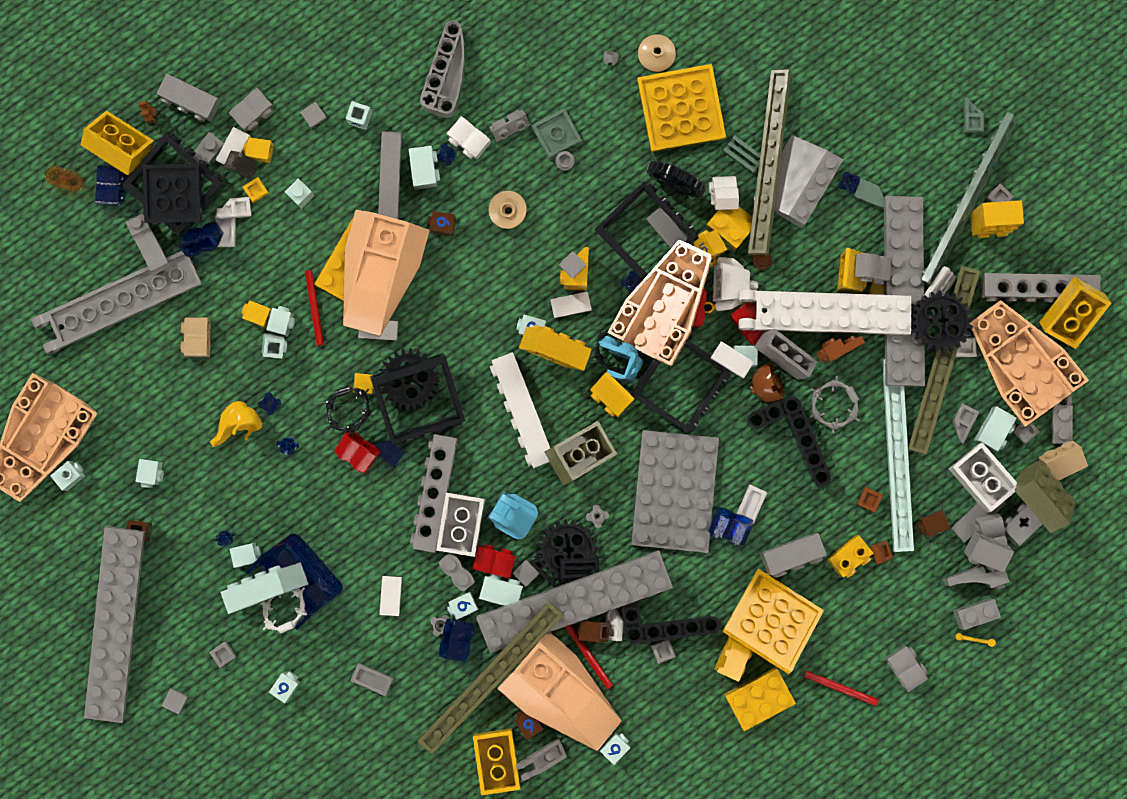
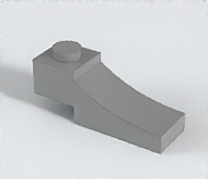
[126,213,171,275]
[943,566,1010,590]

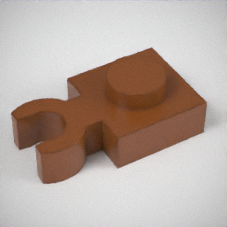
[138,101,158,126]

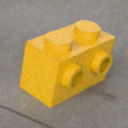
[827,535,874,578]

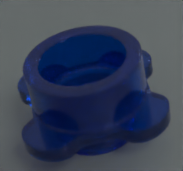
[437,143,456,166]
[838,172,860,194]
[621,271,643,294]
[258,392,281,415]
[276,438,299,455]
[214,531,235,546]

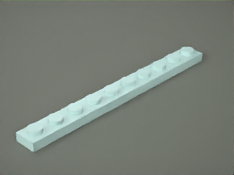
[882,359,914,552]

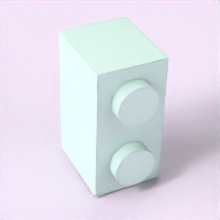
[409,146,440,190]
[974,406,1016,452]
[479,573,523,606]

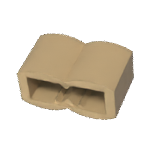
[181,318,211,357]

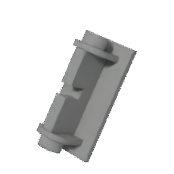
[489,110,530,142]

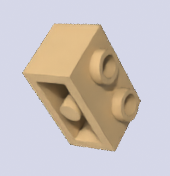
[1038,441,1088,480]

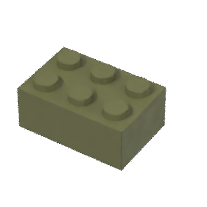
[544,421,617,485]
[1015,460,1075,533]

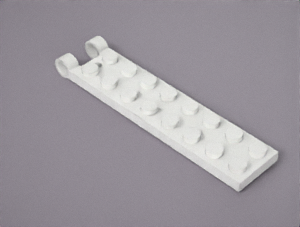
[739,290,911,335]

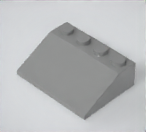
[753,135,843,228]

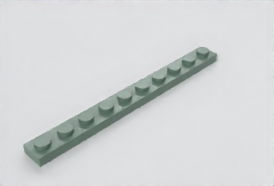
[921,112,1017,287]

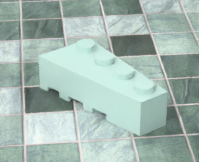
[221,562,308,614]

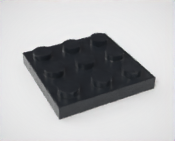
[143,163,203,223]

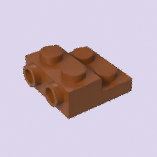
[816,336,865,365]

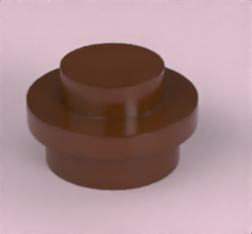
[753,254,772,270]

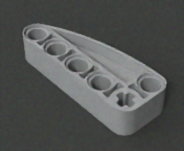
[420,20,465,118]

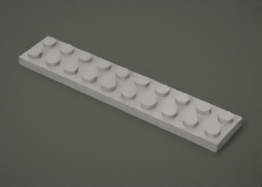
[884,196,925,387]
[84,526,145,723]
[476,550,673,653]

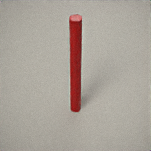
[305,270,324,346]
[565,624,613,689]
[803,670,879,706]

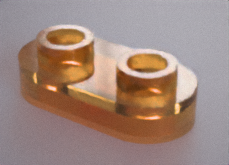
[45,166,84,192]

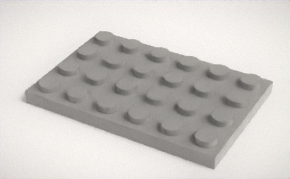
[631,430,719,553]

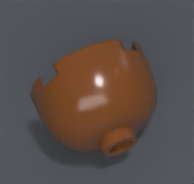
[750,363,785,402]

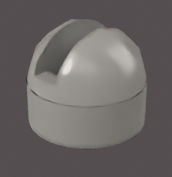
[603,51,619,66]

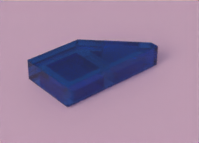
[372,441,406,468]

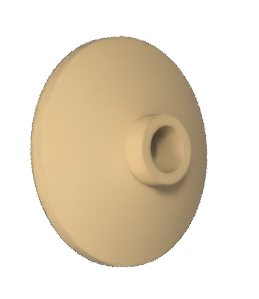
[638,35,676,72]
[489,191,527,229]

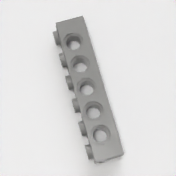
[981,273,1101,303]
[410,434,458,553]

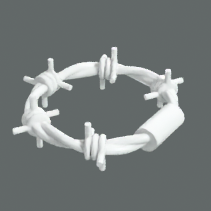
[261,587,307,633]

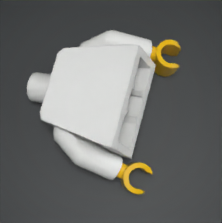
[704,257,758,314]

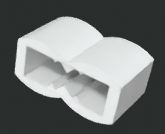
[447,116,491,160]
[709,176,739,210]

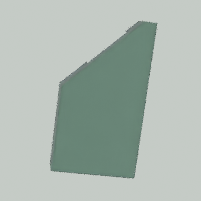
[963,97,984,133]
[853,179,884,210]

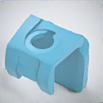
[598,336,643,383]
[487,491,538,539]

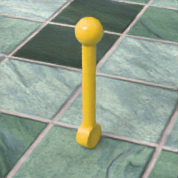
[955,633,996,647]

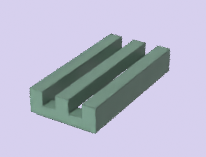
[723,135,761,173]

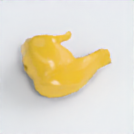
[210,401,263,447]

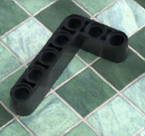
[746,397,831,486]
[621,600,720,644]

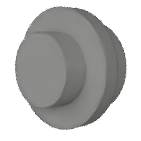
[556,151,574,170]

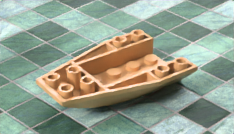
[343,210,430,336]
[608,240,713,366]
[969,300,1089,427]
[0,373,98,502]
[497,632,621,751]

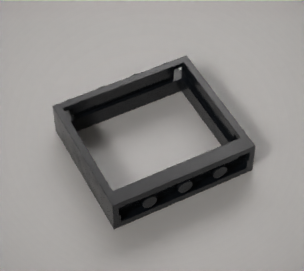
[122,133,227,236]
[594,182,697,280]
[630,340,731,433]
[370,353,465,445]

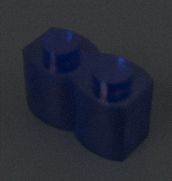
[95,165,127,206]
[179,222,224,257]
[708,507,754,546]
[439,618,474,662]

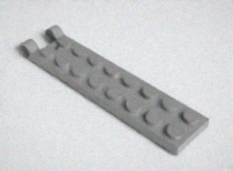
[31,249,203,355]

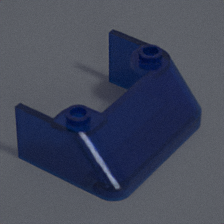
[246,534,343,630]

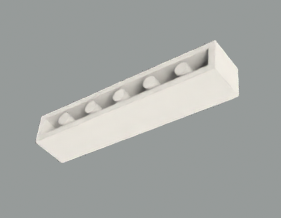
[490,352,550,469]

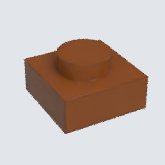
[856,487,883,513]
[871,540,893,564]

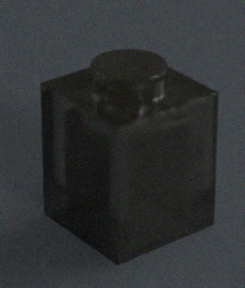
[223,150,257,179]

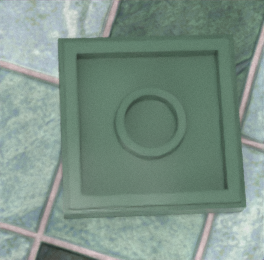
[531,108,582,159]

